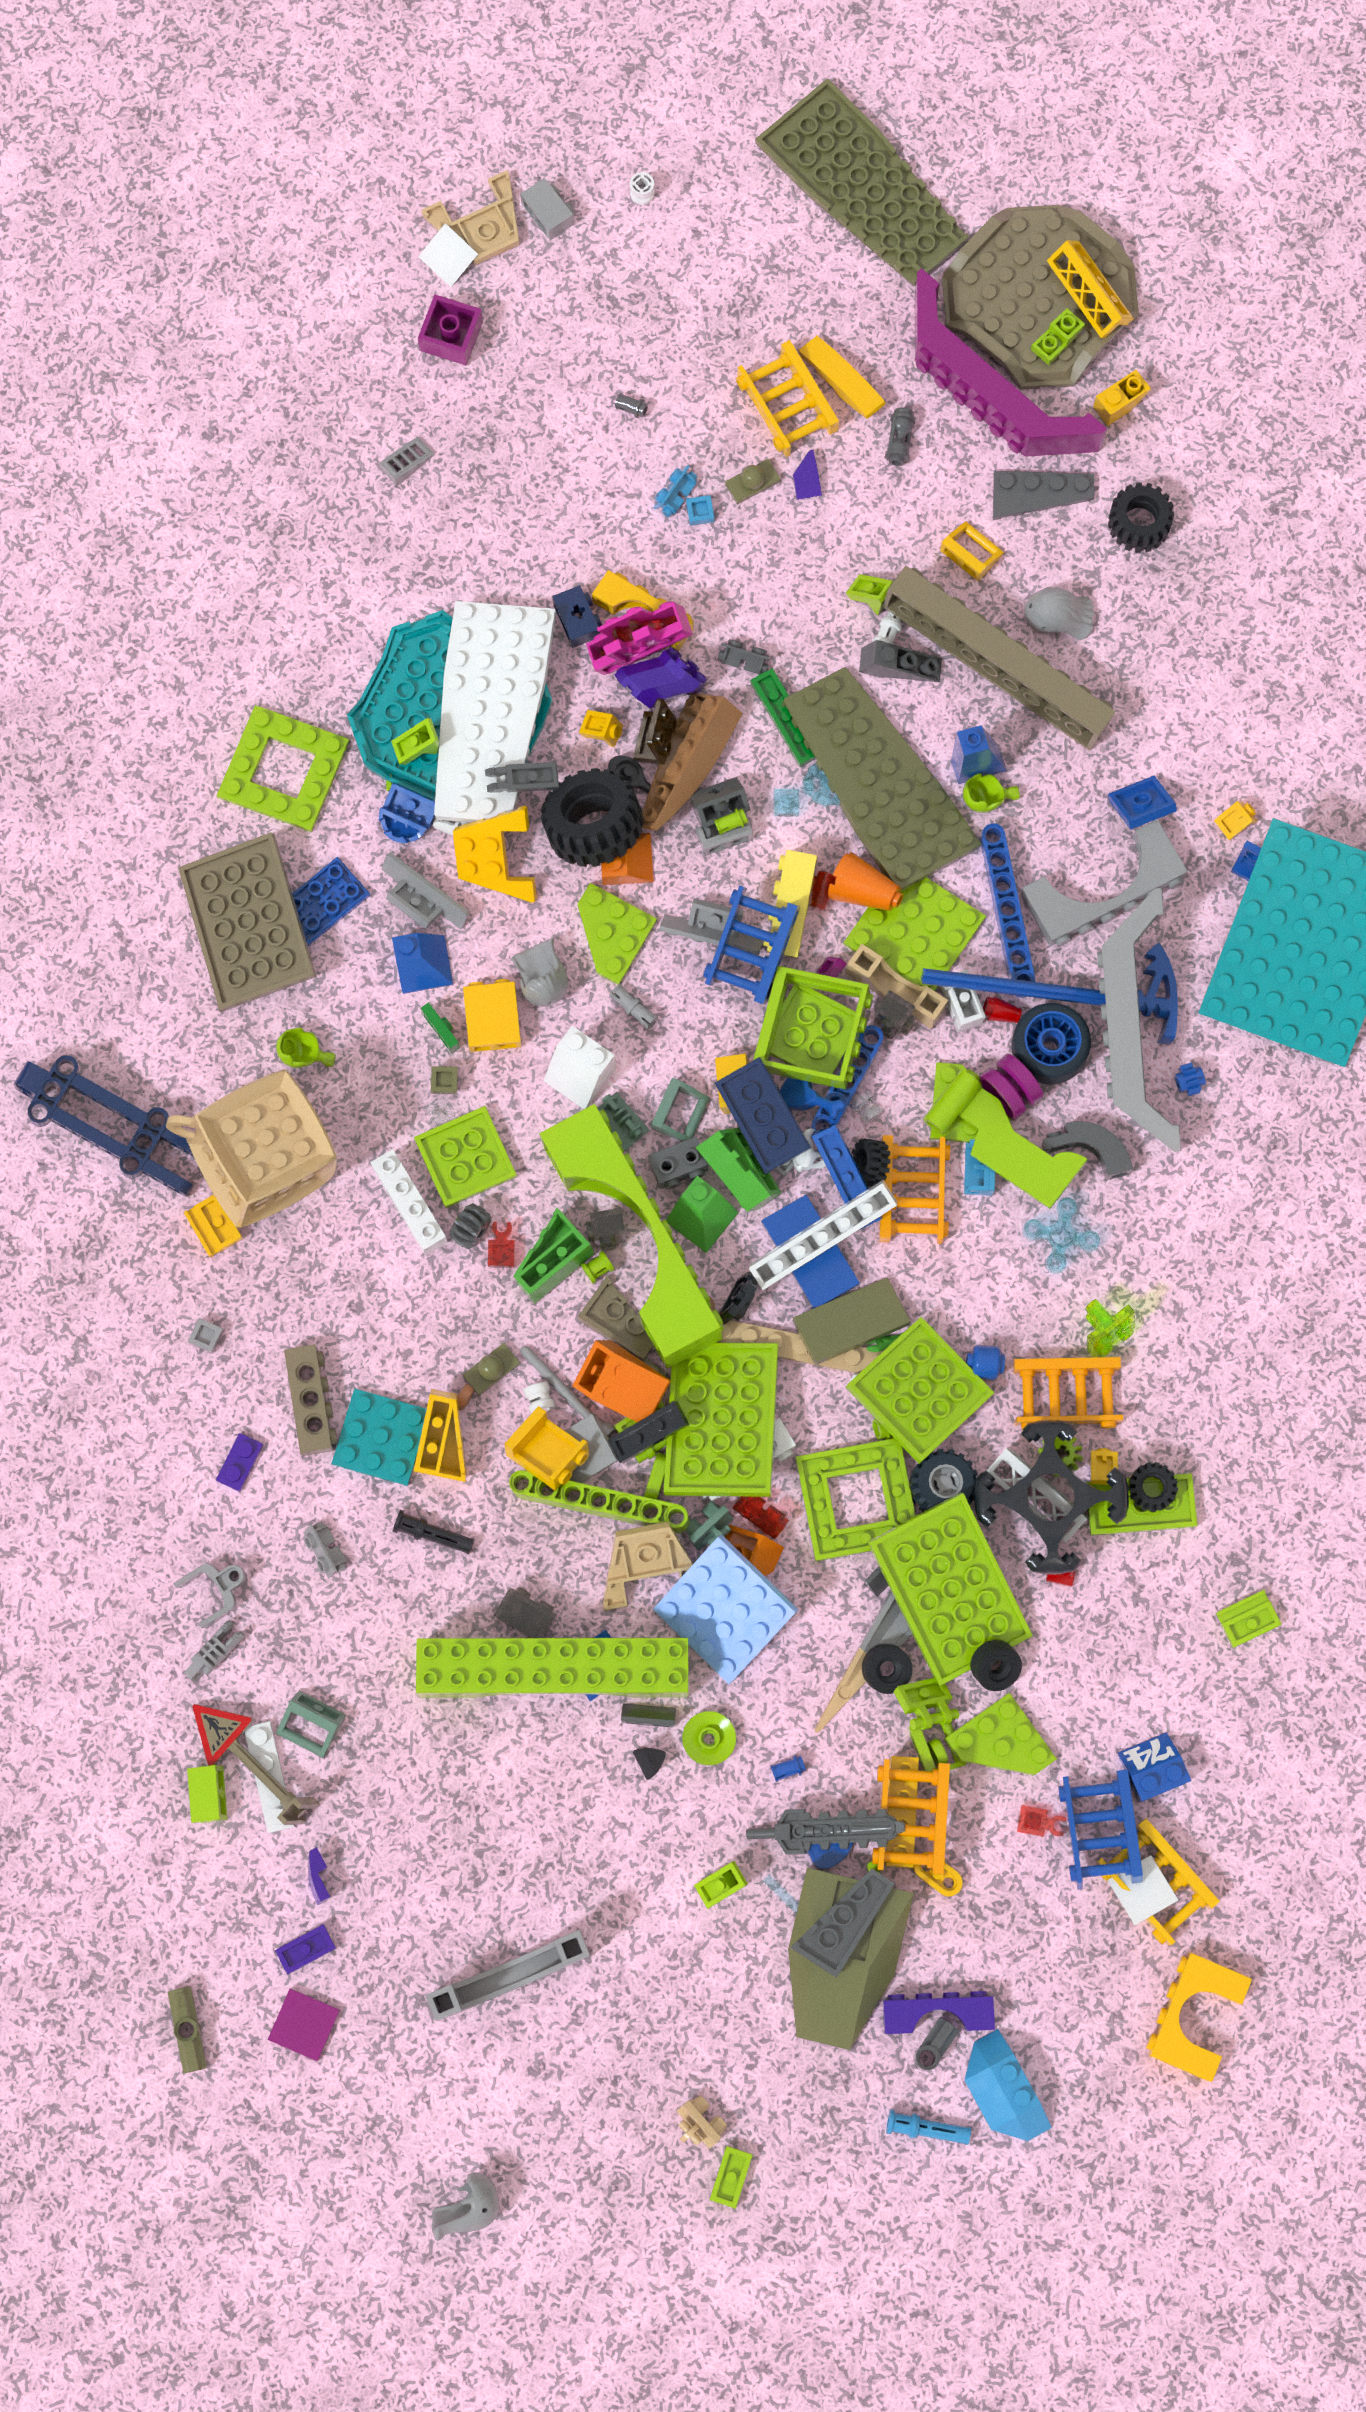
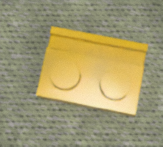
[183,1194,243,1258]

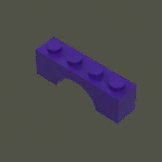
[882,1991,995,2034]

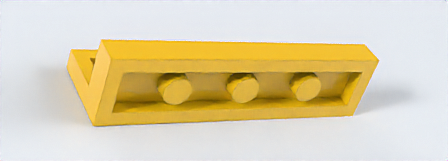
[1047,240,1134,338]

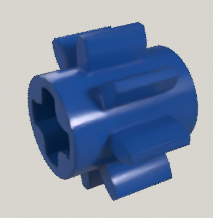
[1174,1062,1206,1096]

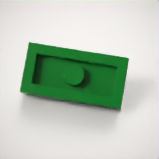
[420,1002,460,1054]

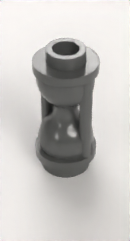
[885,408,915,466]

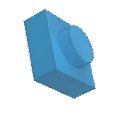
[686,495,715,526]

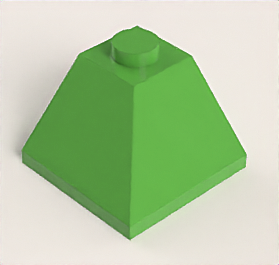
[666,1176,738,1253]

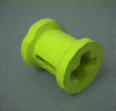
[581,1251,615,1284]

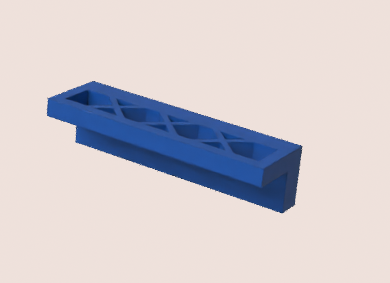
[812,1124,883,1230]

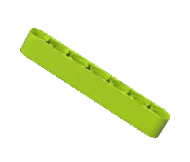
[509,1470,690,1533]

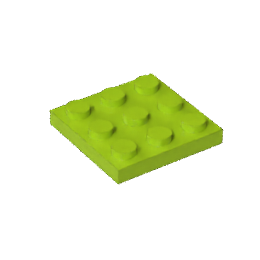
[770,985,865,1074]
[414,1106,517,1209]

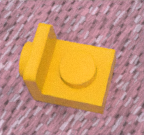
[579,710,623,747]
[1214,801,1258,840]
[1089,1448,1118,1485]

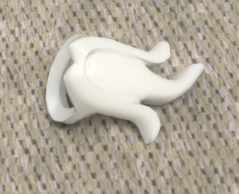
[792,1129,826,1172]

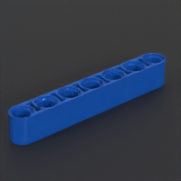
[981,823,1035,998]

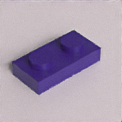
[216,1433,264,1492]
[275,1924,337,1975]

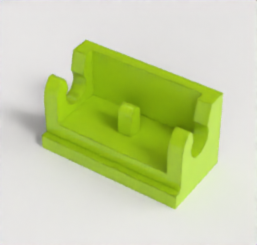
[187,1765,228,1823]

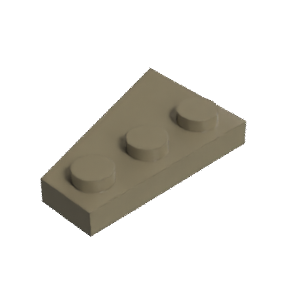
[577,1276,654,1361]

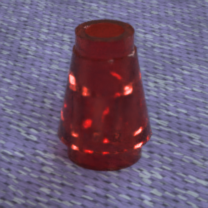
[810,871,836,910]

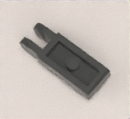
[485,762,559,793]

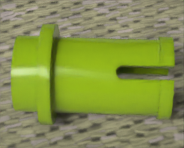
[714,808,748,835]

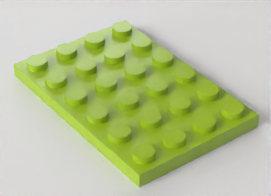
[664,1343,779,1497]
[868,1492,1033,1686]

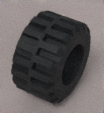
[1108,482,1174,553]

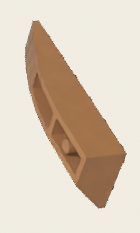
[642,693,743,831]

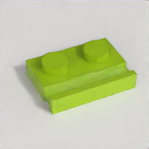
[1215,1590,1282,1648]

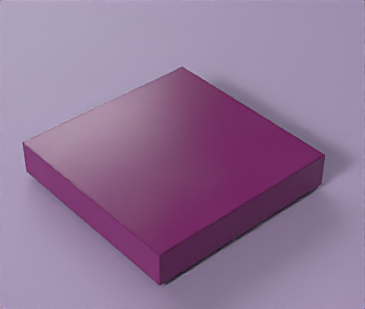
[267,1988,340,2062]

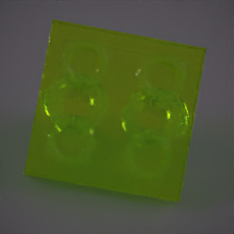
[1085,1299,1135,1357]

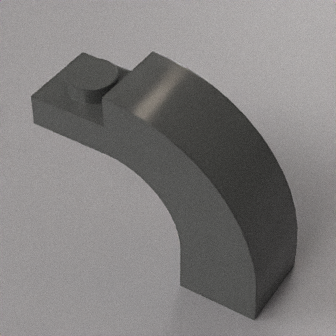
[1041,1121,1133,1181]

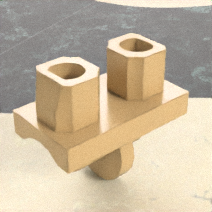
[676,2096,727,2149]

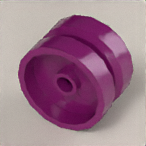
[979,1053,1044,1121]

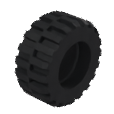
[541,768,644,867]

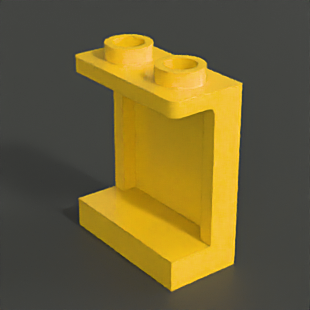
[463,979,521,1052]
[504,1406,589,1491]

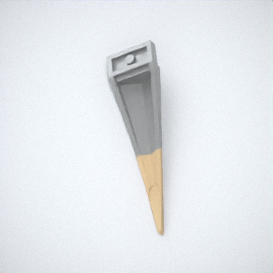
[815,1590,912,1733]

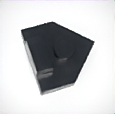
[719,1271,757,1325]

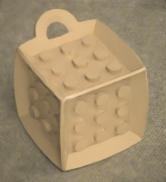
[166,1069,337,1228]

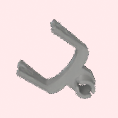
[173,1563,247,1628]

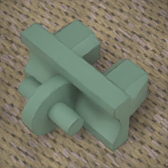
[686,1501,733,1551]

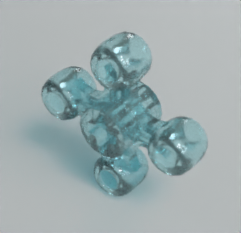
[1022,1197,1100,1274]

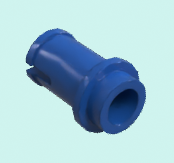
[770,1755,806,1782]

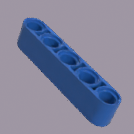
[811,1025,883,1135]

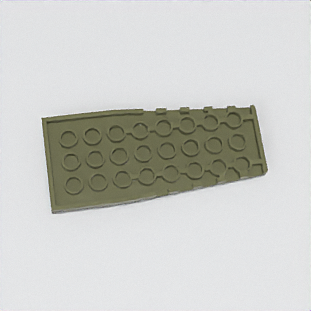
[755,78,969,286]
[782,667,982,891]

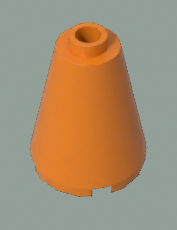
[828,852,903,911]

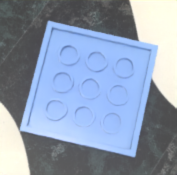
[653,1534,799,1684]

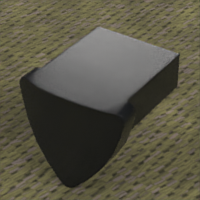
[633,1748,666,1780]

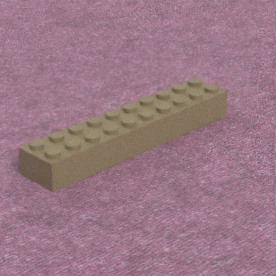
[882,566,1116,750]

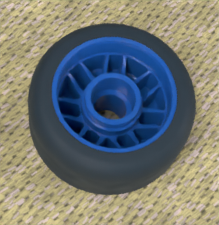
[1011,1003,1091,1085]

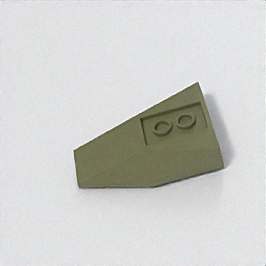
[788,1868,914,2050]

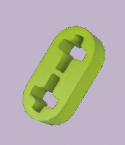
[644,1453,666,1500]

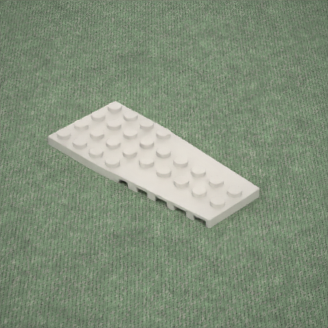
[434,601,556,823]

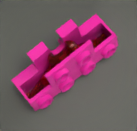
[586,601,693,675]

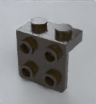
[633,698,677,765]

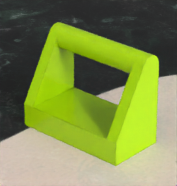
[908,1723,967,1772]

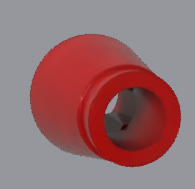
[983,996,1022,1023]

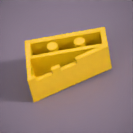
[414,1389,467,1482]

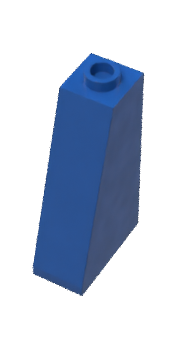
[951,725,1007,785]

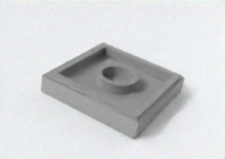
[565,1413,619,1483]

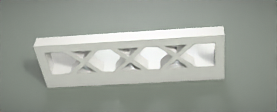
[987,1447,1089,1543]

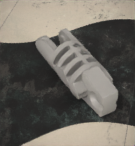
[184,1620,245,1682]

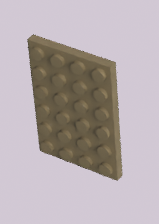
[178,832,317,1012]

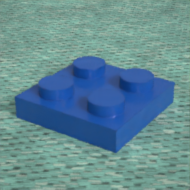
[1108,775,1177,830]

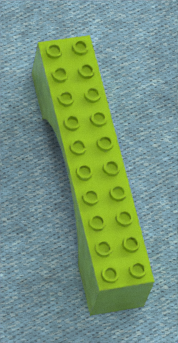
[539,1104,724,1369]
[416,1638,688,1698]

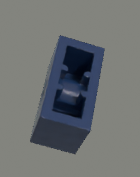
[552,585,602,648]

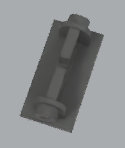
[718,639,772,675]

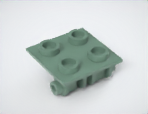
[597,1092,650,1152]

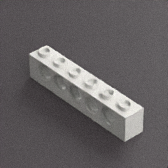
[749,1180,897,1290]

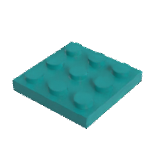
[331,1388,427,1486]

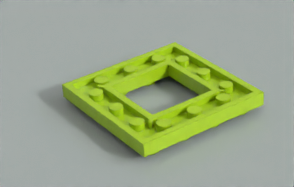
[216,705,350,832]
[795,1438,915,1562]

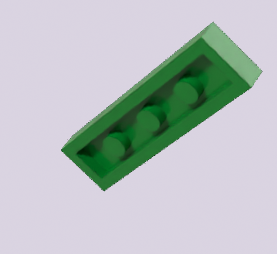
[750,668,816,767]

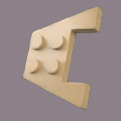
[421,170,519,265]
[603,1522,693,1611]

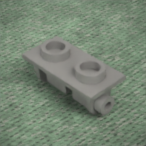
[303,1521,347,1579]

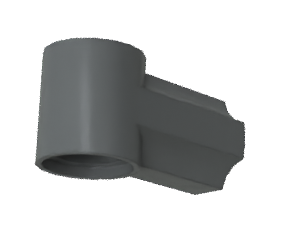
[913,2017,959,2072]

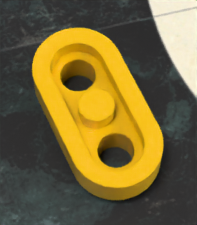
[913,1852,963,1897]

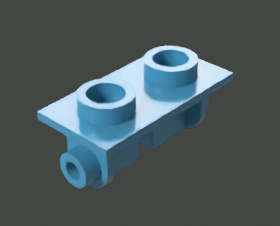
[653,465,698,517]

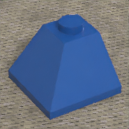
[392,933,453,994]

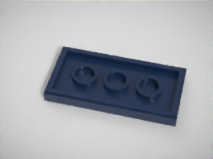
[715,1057,811,1174]

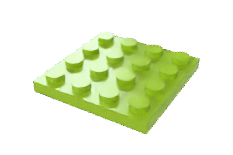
[843,878,986,991]
[846,1317,994,1464]

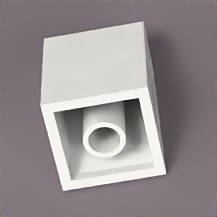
[544,1026,616,1109]

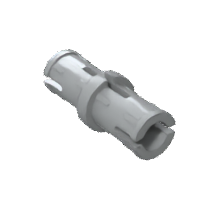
[609,984,658,1030]

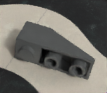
[859,640,942,682]

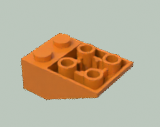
[572,1340,671,1422]

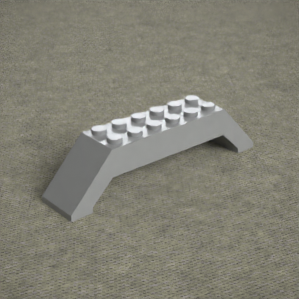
[1097,888,1181,1152]

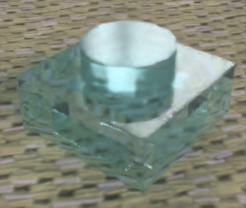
[773,789,799,817]

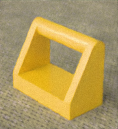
[940,521,1005,582]

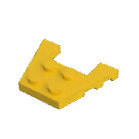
[453,806,537,902]

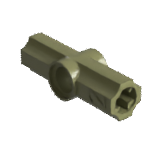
[167,1986,207,2074]

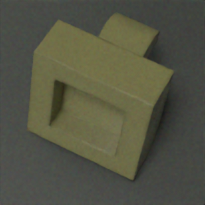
[431,1066,458,1094]

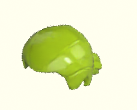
[963,773,1020,813]
[276,1027,336,1068]

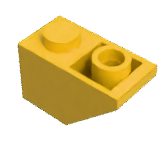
[1093,369,1151,426]

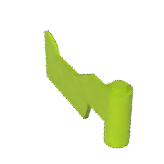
[923,1069,1088,1209]

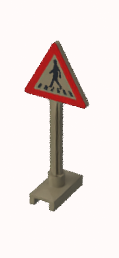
[192,1704,320,1825]

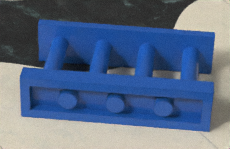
[703,885,800,1005]
[1058,1769,1143,1890]

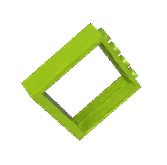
[753,966,873,1090]

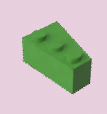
[696,1128,782,1212]
[513,1208,594,1304]

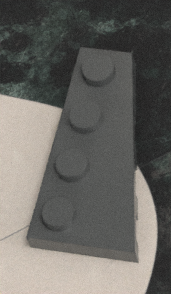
[993,471,1094,520]
[790,1869,895,1978]

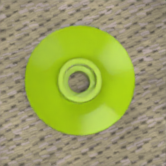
[682,1711,736,1766]

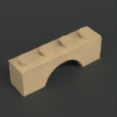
[846,944,948,1029]

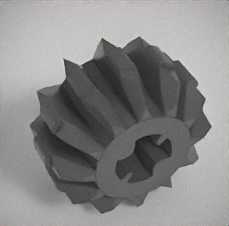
[450,1203,491,1249]

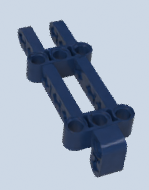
[14,1055,194,1197]

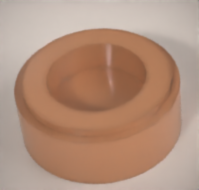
[458,1383,475,1411]

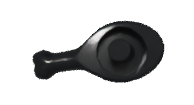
[608,755,651,794]

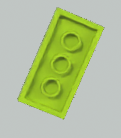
[1086,1473,1198,1536]

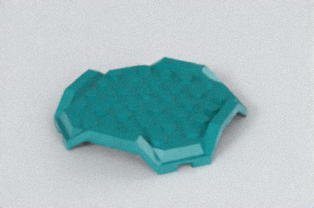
[347,610,552,800]

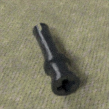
[393,1509,475,1555]

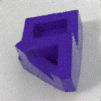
[792,450,822,500]
[308,1847,330,1906]

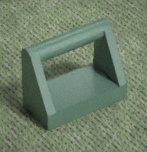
[651,1077,710,1142]
[276,1690,346,1758]

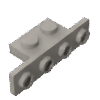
[382,852,469,929]
[660,898,763,955]

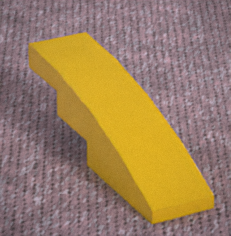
[798,335,886,419]

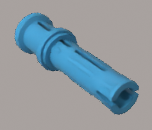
[886,2109,971,2145]

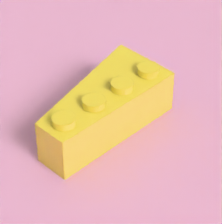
[763,850,818,958]

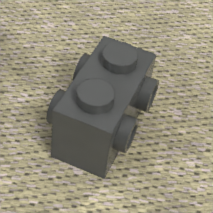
[648,1137,708,1190]

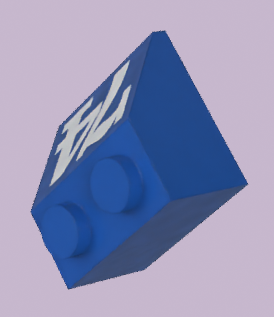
[1117,1732,1192,1803]

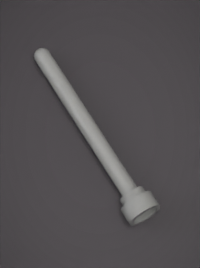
[520,1346,616,1438]

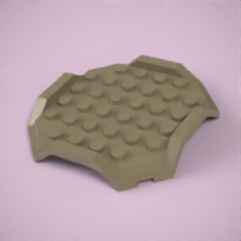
[942,205,1139,390]

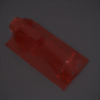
[732,1496,789,1539]

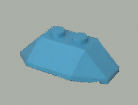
[964,2029,1052,2141]

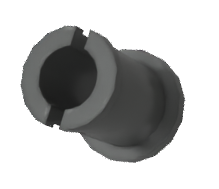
[615,393,648,418]

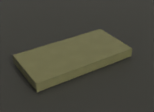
[792,1278,911,1365]

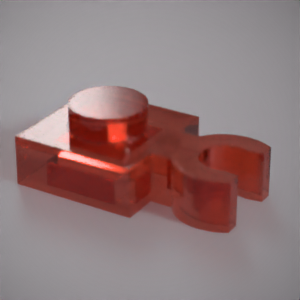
[488,1222,515,1268]
[1016,1805,1066,1837]

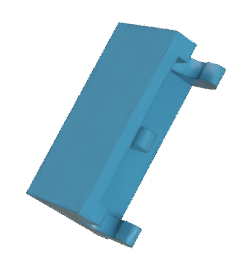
[964,1139,995,1196]

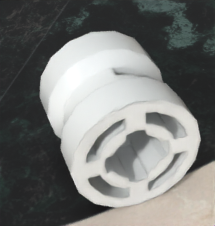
[630,172,655,205]
[523,1382,556,1414]

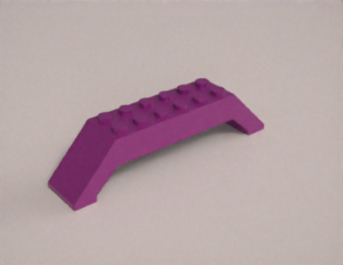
[915,268,1107,457]

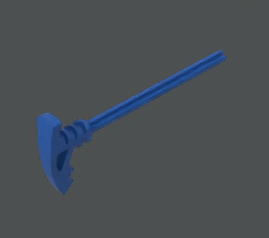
[921,943,1178,1045]

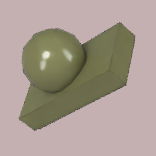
[725,459,781,505]
[463,1343,520,1396]

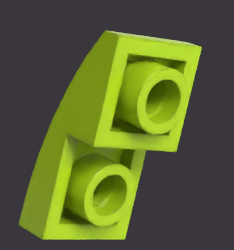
[1031,308,1085,366]

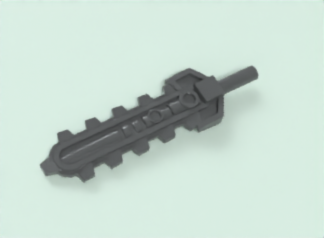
[746,1809,906,1855]

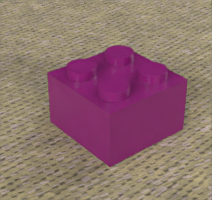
[418,294,483,366]

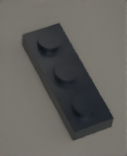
[609,1401,690,1463]

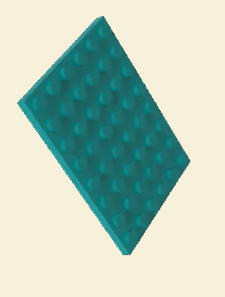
[1198,818,1366,1067]

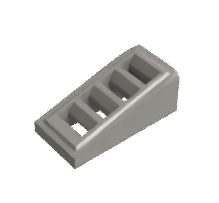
[379,436,435,486]

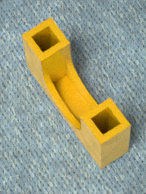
[1146,1953,1252,2082]

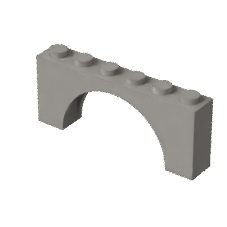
[1021,819,1188,947]
[425,1930,592,2021]

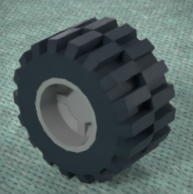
[909,1449,978,1513]

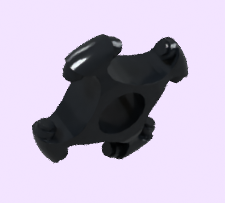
[974,1420,1129,1575]

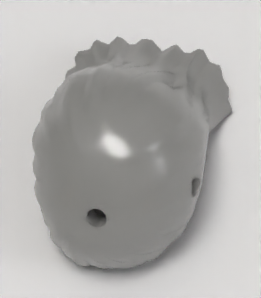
[1024,587,1095,640]
[511,938,568,1007]
[431,2172,499,2241]

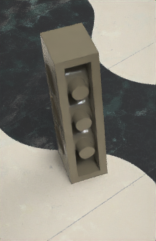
[284,1344,337,1456]

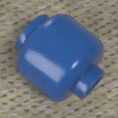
[966,1345,1005,1380]

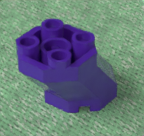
[614,646,708,709]

